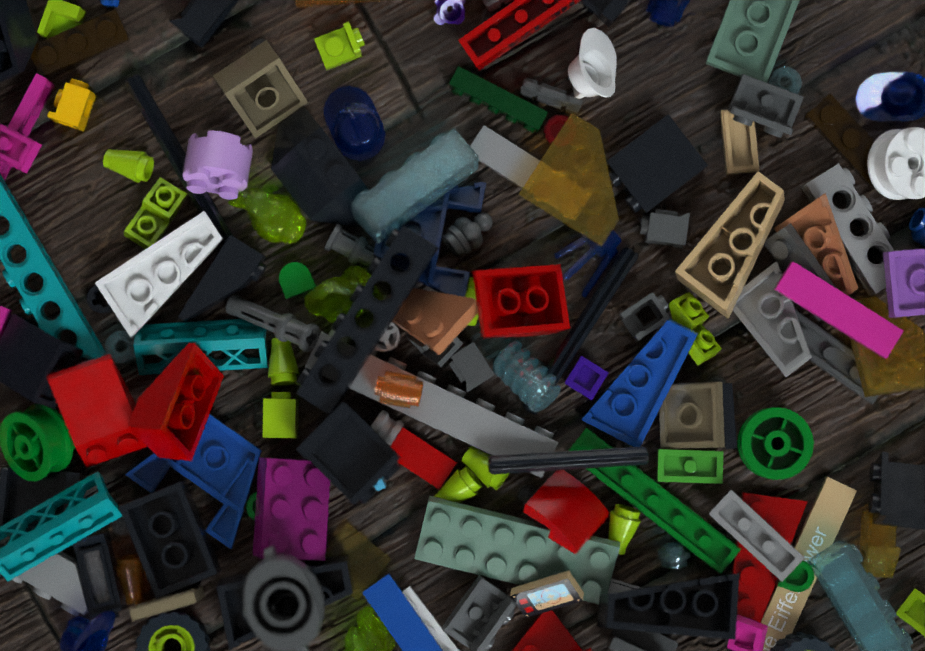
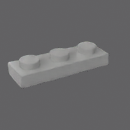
[709,490,805,582]

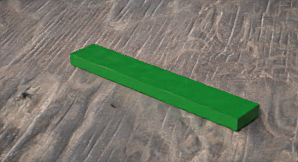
[568,427,741,575]

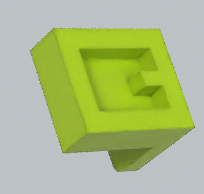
[314,21,365,70]
[895,588,925,637]

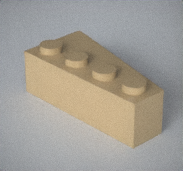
[675,171,785,319]

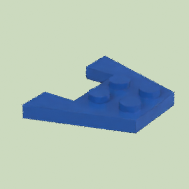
[125,414,262,549]

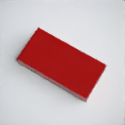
[391,427,457,490]

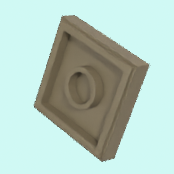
[659,382,725,449]
[129,585,205,621]

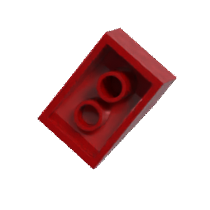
[472,264,570,337]
[127,342,224,461]
[47,354,148,468]

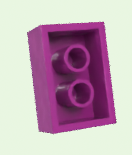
[253,457,330,561]

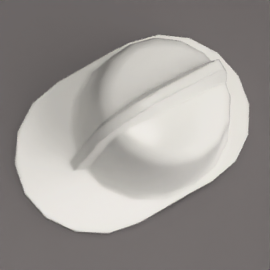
[568,28,617,99]

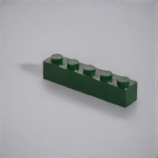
[449,66,548,133]

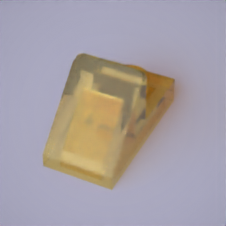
[859,511,901,578]

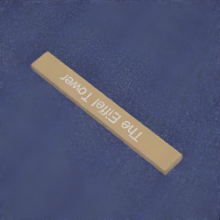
[761,477,857,651]

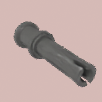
[324,224,399,272]
[226,295,320,352]

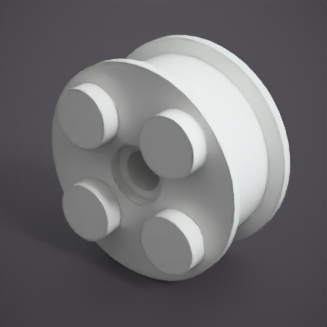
[867,127,925,200]

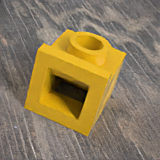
[47,78,96,132]

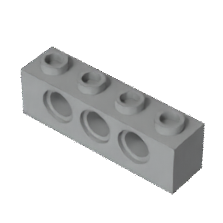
[800,163,899,296]

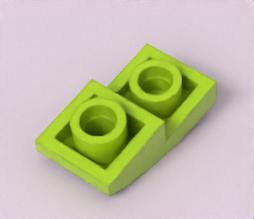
[124,177,187,249]
[669,292,722,365]

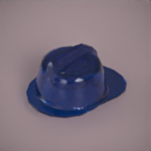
[856,70,925,122]
[324,86,386,161]
[60,611,116,651]

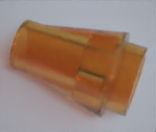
[114,554,146,604]

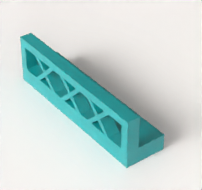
[133,319,268,375]
[0,471,122,581]

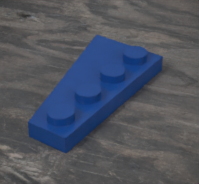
[581,319,698,447]

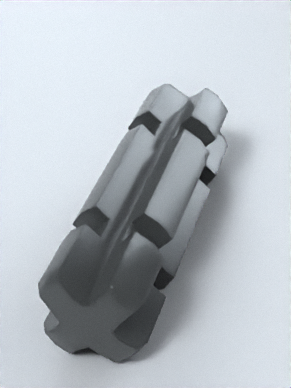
[520,78,583,114]

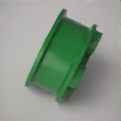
[0,403,75,481]
[737,407,814,480]

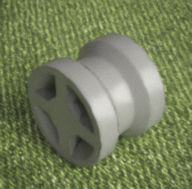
[371,322,400,353]
[371,410,405,446]

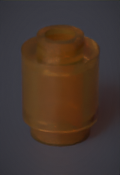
[374,370,424,409]

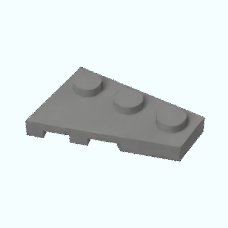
[733,261,812,377]

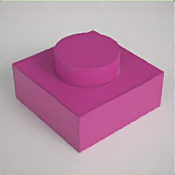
[727,615,768,651]

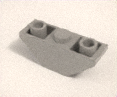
[12,551,89,616]

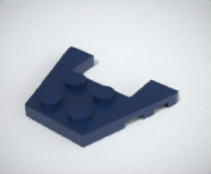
[373,182,486,297]

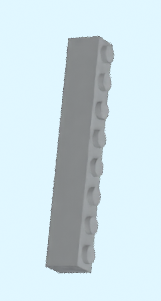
[305,329,558,478]

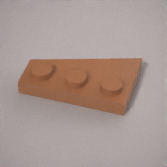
[774,193,858,296]
[388,288,478,355]

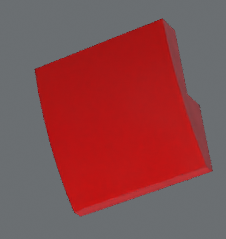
[523,470,610,555]

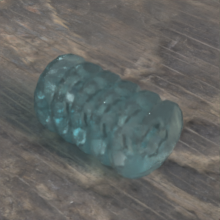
[493,340,561,412]

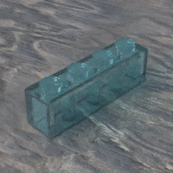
[352,129,479,244]
[807,540,913,651]

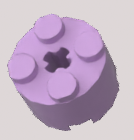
[183,131,253,200]

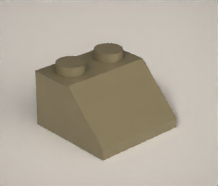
[213,40,308,139]

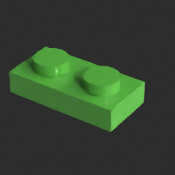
[656,449,723,484]

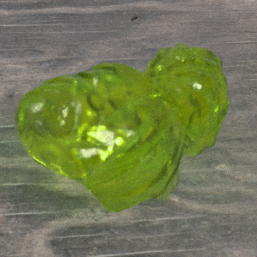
[228,188,306,244]
[304,266,386,324]
[345,606,395,651]

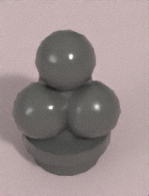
[442,213,493,257]

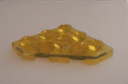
[519,113,619,247]
[850,297,925,397]

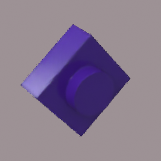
[564,356,609,400]

